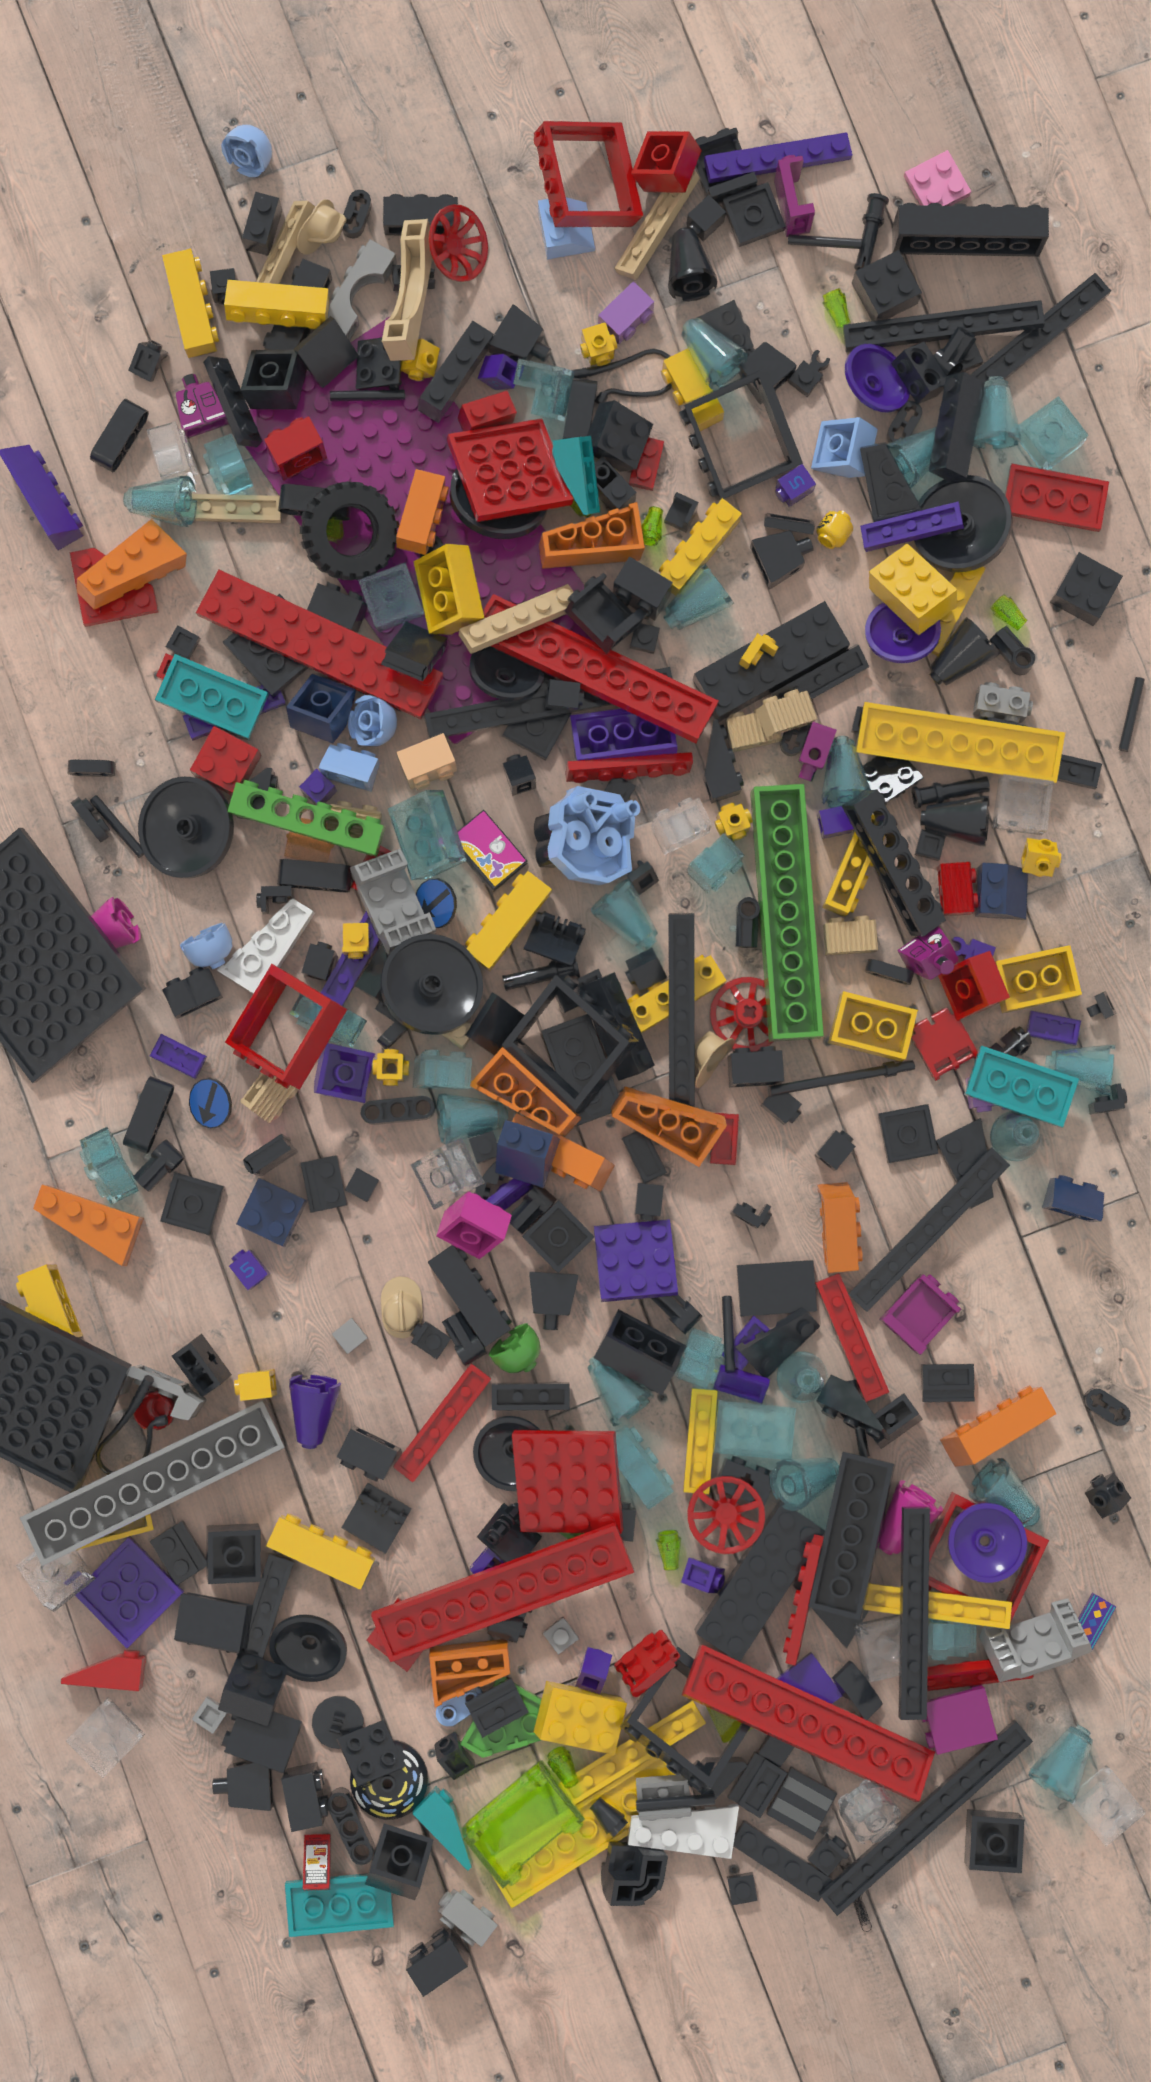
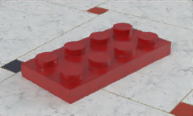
[1005,463,1109,532]

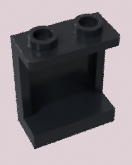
[695,128,758,204]
[564,572,647,654]
[221,1712,302,1774]

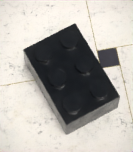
[593,1309,686,1395]

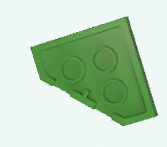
[460,1677,542,1758]

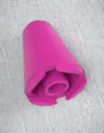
[91,897,141,949]
[878,1480,943,1555]

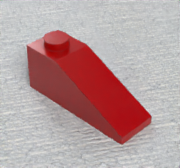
[61,1650,146,1691]

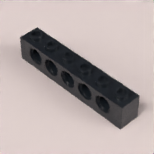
[842,789,946,937]

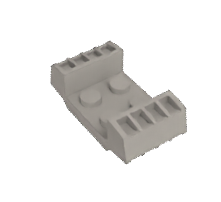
[350,849,436,955]
[120,1364,207,1420]
[979,1599,1092,1682]

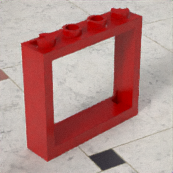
[533,121,643,227]
[225,963,348,1090]
[929,1492,1049,1623]

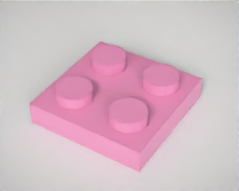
[904,150,971,206]

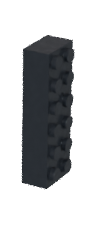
[892,203,1049,257]
[692,601,850,722]
[809,1452,895,1620]
[694,1499,825,1662]

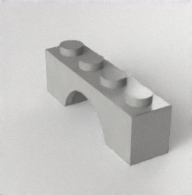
[328,239,397,341]

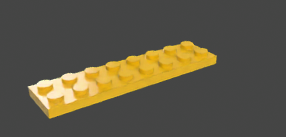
[856,702,1066,783]
[484,1757,676,1909]

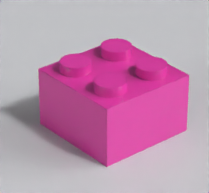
[436,1191,512,1260]

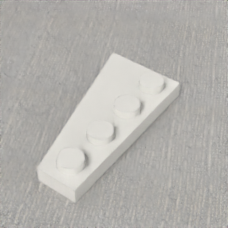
[217,898,315,994]
[627,1804,739,1859]

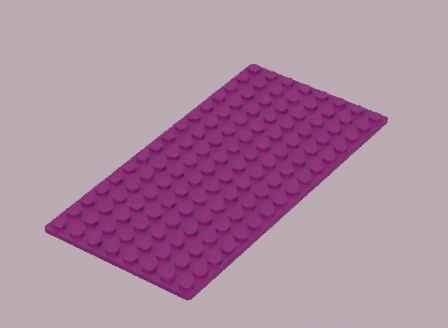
[245,317,593,744]

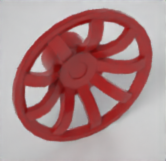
[429,204,488,282]
[710,977,773,1052]
[687,1476,765,1554]

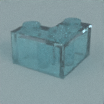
[513,359,575,422]
[203,434,253,495]
[686,834,745,893]
[290,993,367,1047]
[412,1050,472,1090]
[79,1127,139,1205]
[675,1328,724,1389]
[928,1618,977,1660]

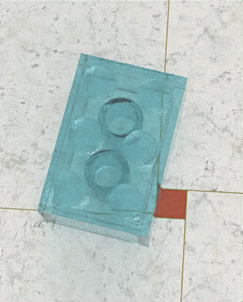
[388,790,467,880]
[713,1399,796,1460]
[616,1424,674,1510]

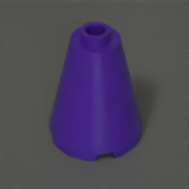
[289,1375,341,1449]

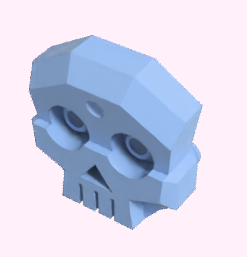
[548,786,640,885]

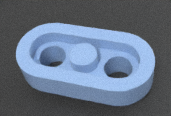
[436,1686,483,1726]

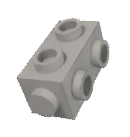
[973,682,1033,723]
[437,1889,498,1947]

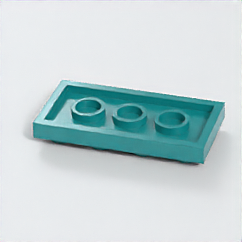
[155,654,269,740]
[964,1046,1079,1128]
[285,1873,394,1937]

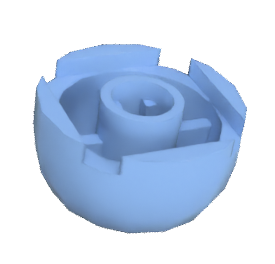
[221,125,272,177]
[348,695,397,746]
[180,923,232,969]

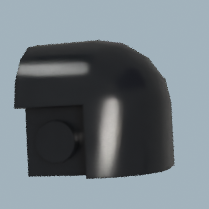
[601,1842,668,1906]

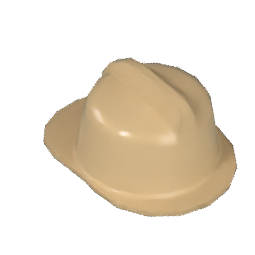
[297,199,346,255]
[695,1031,735,1088]
[381,1276,423,1339]

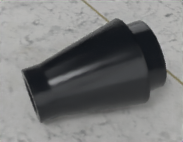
[589,1797,628,1838]

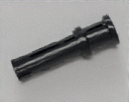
[854,193,889,270]
[911,776,990,809]
[502,957,580,991]

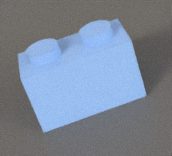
[538,197,595,260]
[811,417,878,478]
[319,743,380,792]

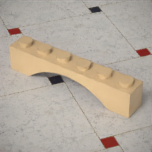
[382,219,432,361]

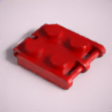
[911,1007,978,1081]
[614,1630,680,1697]

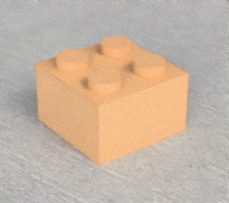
[396,733,457,791]

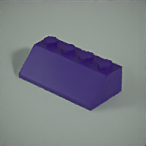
[0,445,83,551]
[570,708,677,761]

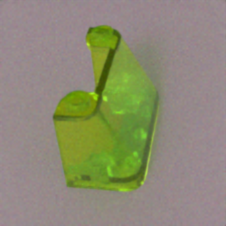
[462,1760,585,1888]

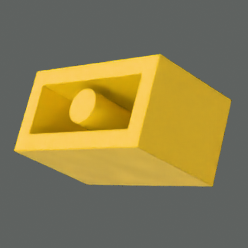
[234,1369,277,1401]

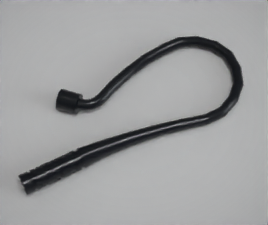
[558,349,672,404]
[95,1375,168,1475]

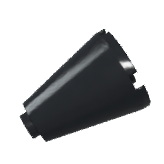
[668,228,718,302]
[929,617,1000,686]
[920,796,990,847]

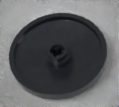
[449,468,548,539]
[914,475,1013,572]
[138,776,234,879]
[380,934,483,1035]

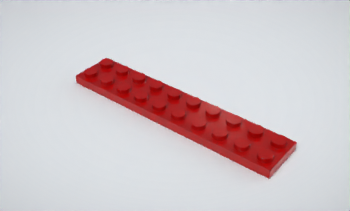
[196,569,444,720]
[483,594,719,744]
[371,1522,634,1662]
[682,1645,935,1802]

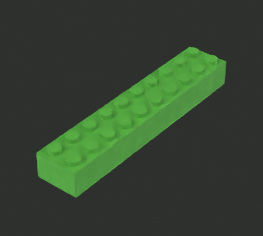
[750,784,824,1042]

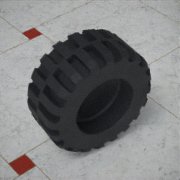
[300,481,399,580]

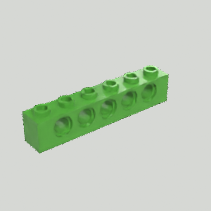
[227,780,385,857]

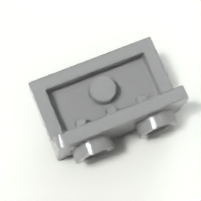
[636,1775,692,1821]

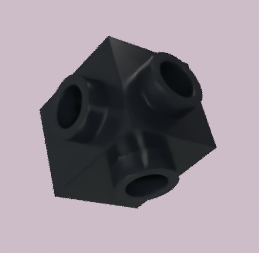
[1085,1472,1131,1519]

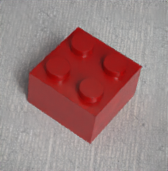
[631,131,701,193]
[264,416,327,481]
[190,726,262,796]
[938,951,1010,1021]

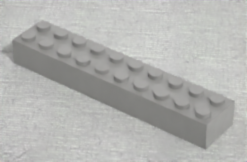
[20,1400,285,1566]

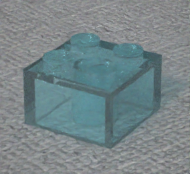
[1013,396,1089,470]
[358,563,425,632]

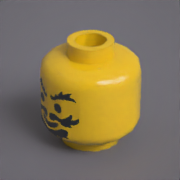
[816,511,853,549]

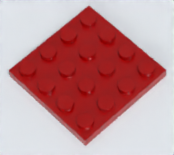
[447,418,573,522]
[512,1430,624,1534]

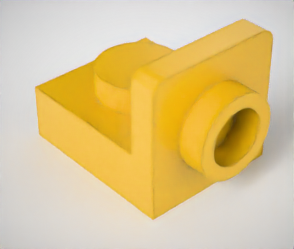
[739,633,779,669]
[342,923,369,959]

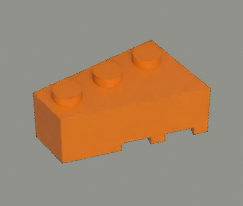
[396,469,449,555]
[817,1182,863,1273]
[429,1639,510,1707]

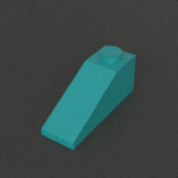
[552,436,600,515]
[413,1786,472,1871]

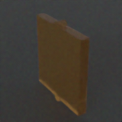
[284,818,334,863]

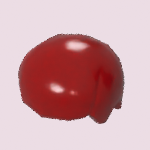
[134,1391,175,1430]

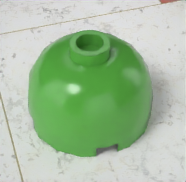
[489,1323,541,1373]

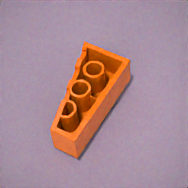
[539,502,645,569]
[77,519,187,609]
[469,1047,582,1137]
[611,1086,727,1167]
[512,1113,615,1192]
[33,1184,144,1266]
[940,1385,1057,1467]

